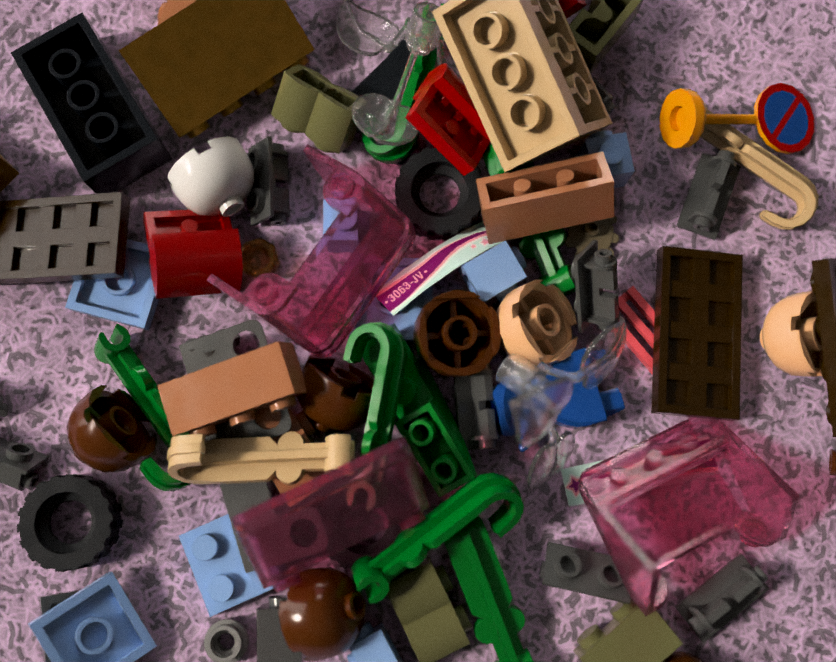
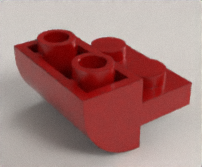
[405,63,491,176]
[143,210,243,299]

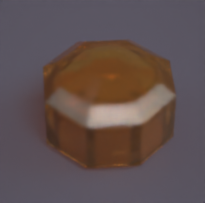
[242,238,281,281]

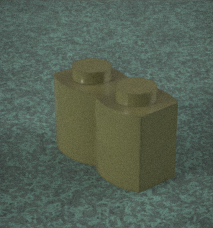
[271,64,367,154]
[388,559,473,662]

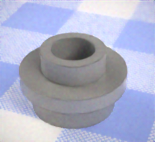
[204,619,249,662]

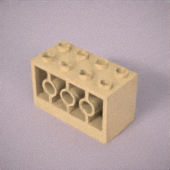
[432,0,613,172]

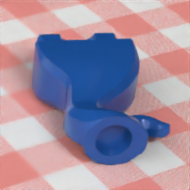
[489,348,625,452]

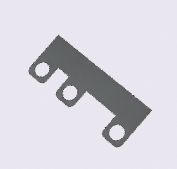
[179,320,327,573]

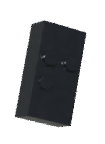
[11,13,173,194]

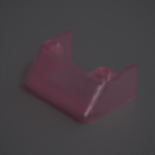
[207,144,416,358]
[231,436,430,593]

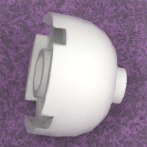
[168,136,254,217]

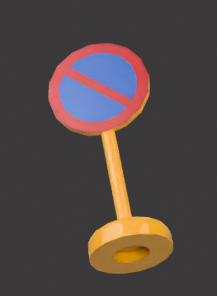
[659,83,814,154]

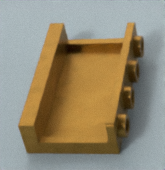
[118,0,315,139]

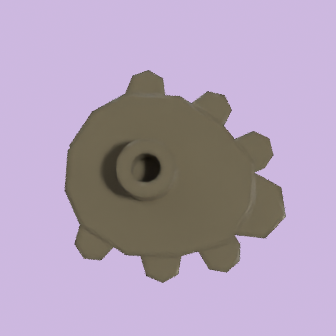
[565,215,620,257]

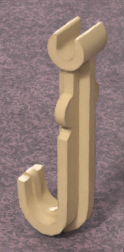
[701,103,819,230]
[167,431,355,485]

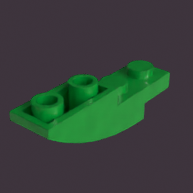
[362,323,477,498]

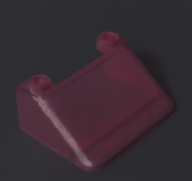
[579,417,800,616]

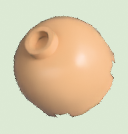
[496,279,578,367]
[760,291,823,377]

